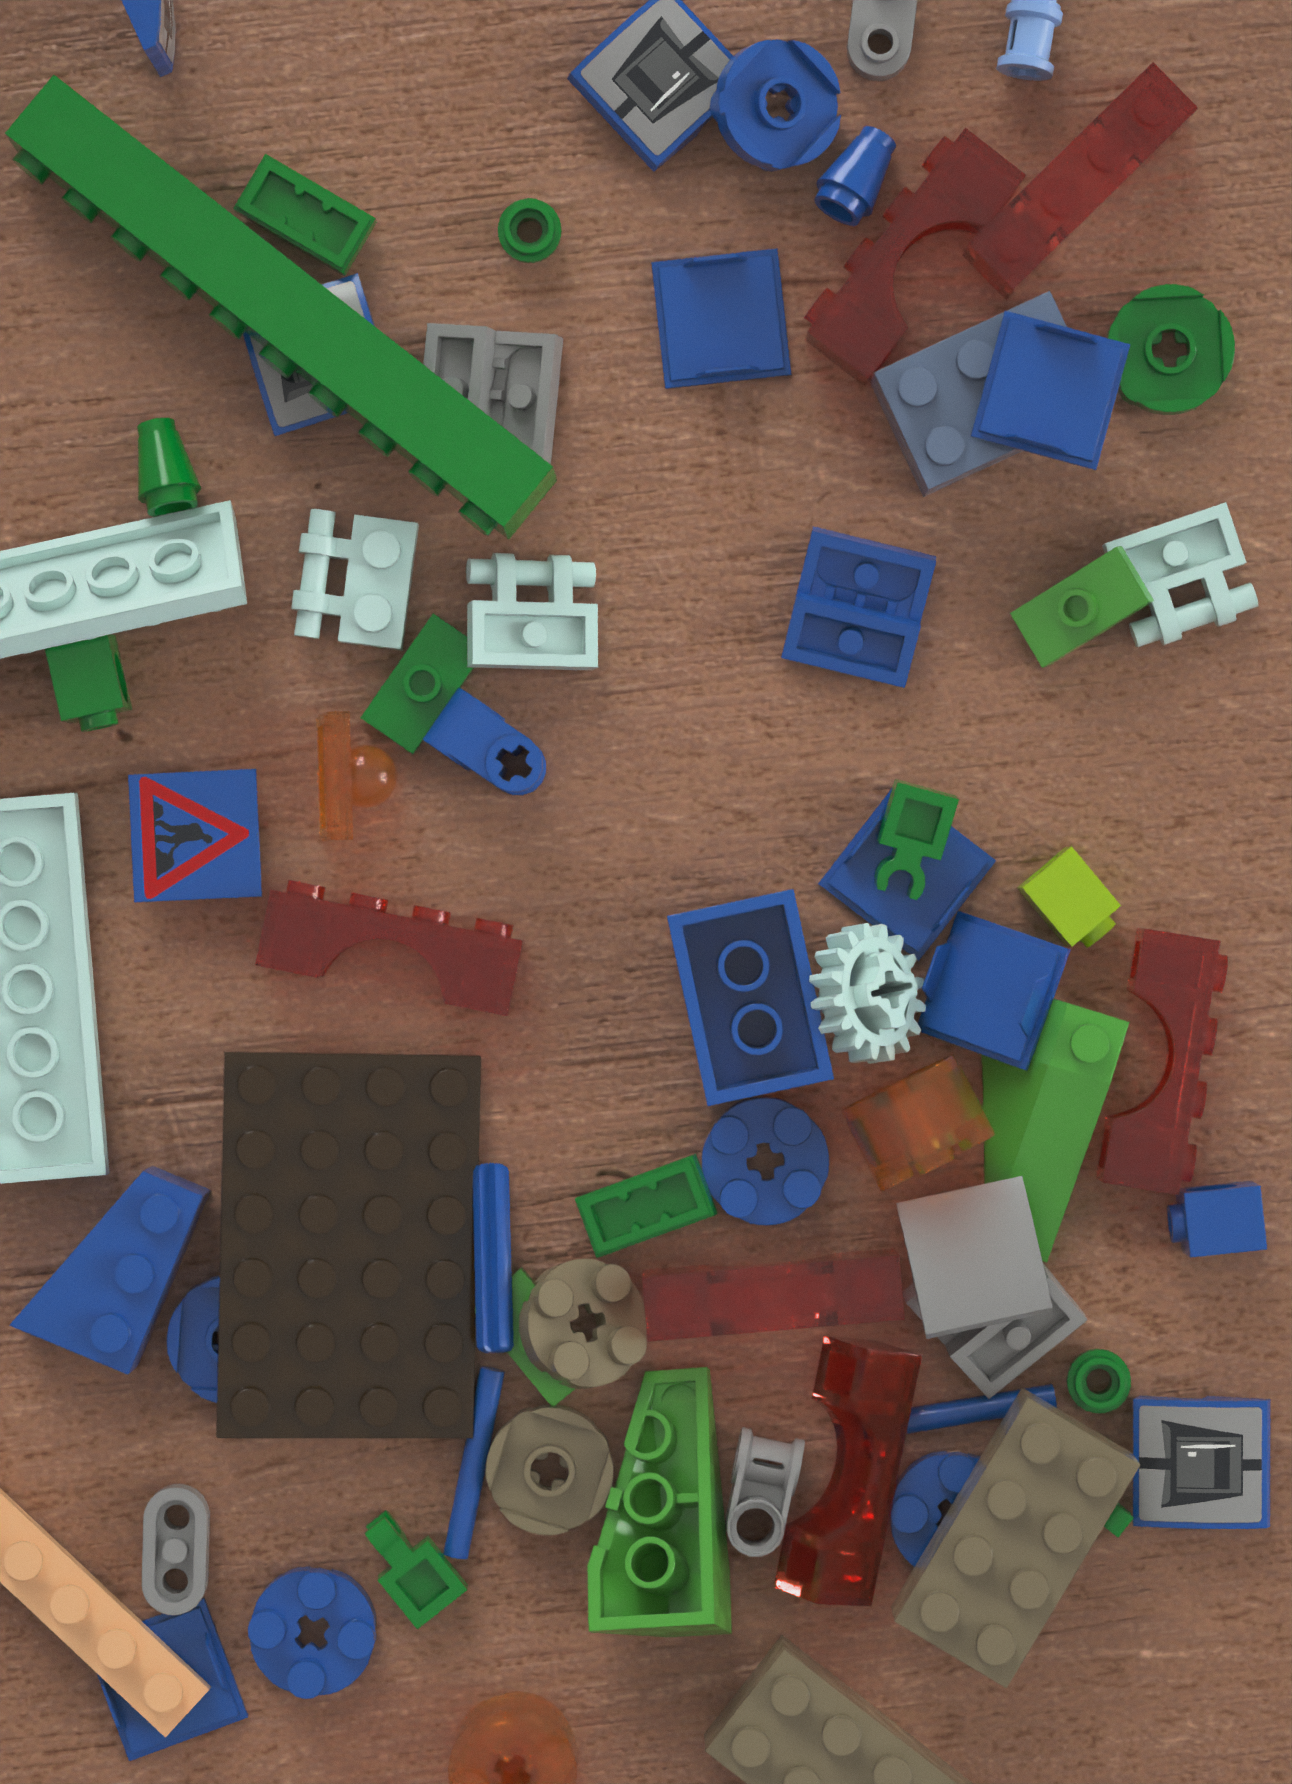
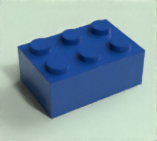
[667,889,834,1106]

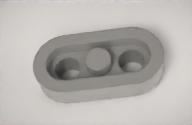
[847,0,917,81]
[142,1484,210,1615]

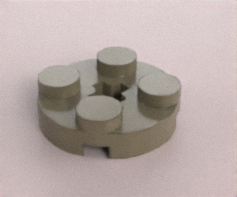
[519,1259,647,1389]
[486,1404,614,1535]

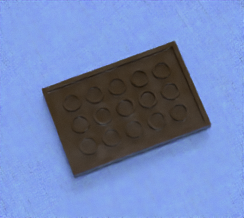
[216,1051,481,1438]

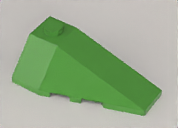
[981,998,1130,1263]
[587,1367,732,1637]

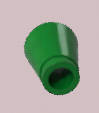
[137,418,201,517]

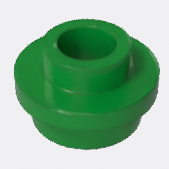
[498,198,562,263]
[1066,1349,1131,1413]

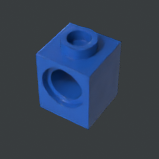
[1167,1181,1267,1258]

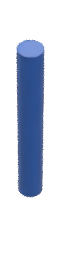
[443,1366,505,1559]
[864,1384,1057,1440]

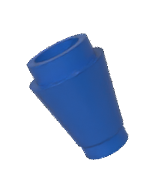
[814,126,896,226]

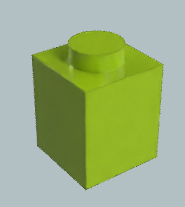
[1017,846,1121,948]

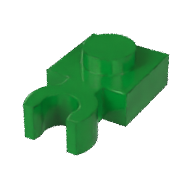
[874,779,959,900]

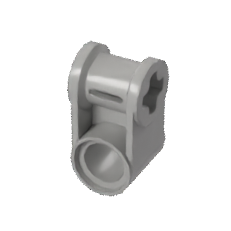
[725,1427,805,1557]

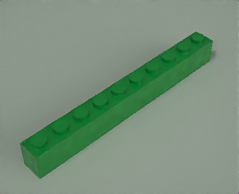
[5,75,557,540]

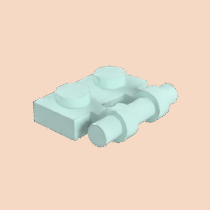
[1102,502,1258,647]
[291,509,419,651]
[466,553,598,670]

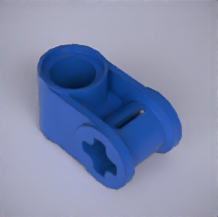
[422,687,547,796]

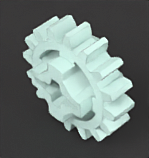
[809,923,926,1064]

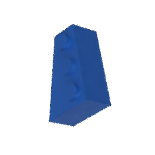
[9,1166,211,1375]

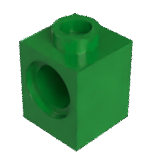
[45,634,132,732]

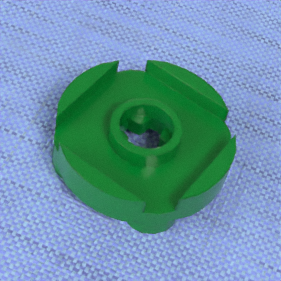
[1106,284,1235,415]

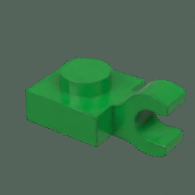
[365,1510,468,1629]

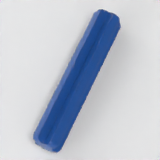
[472,1163,514,1353]

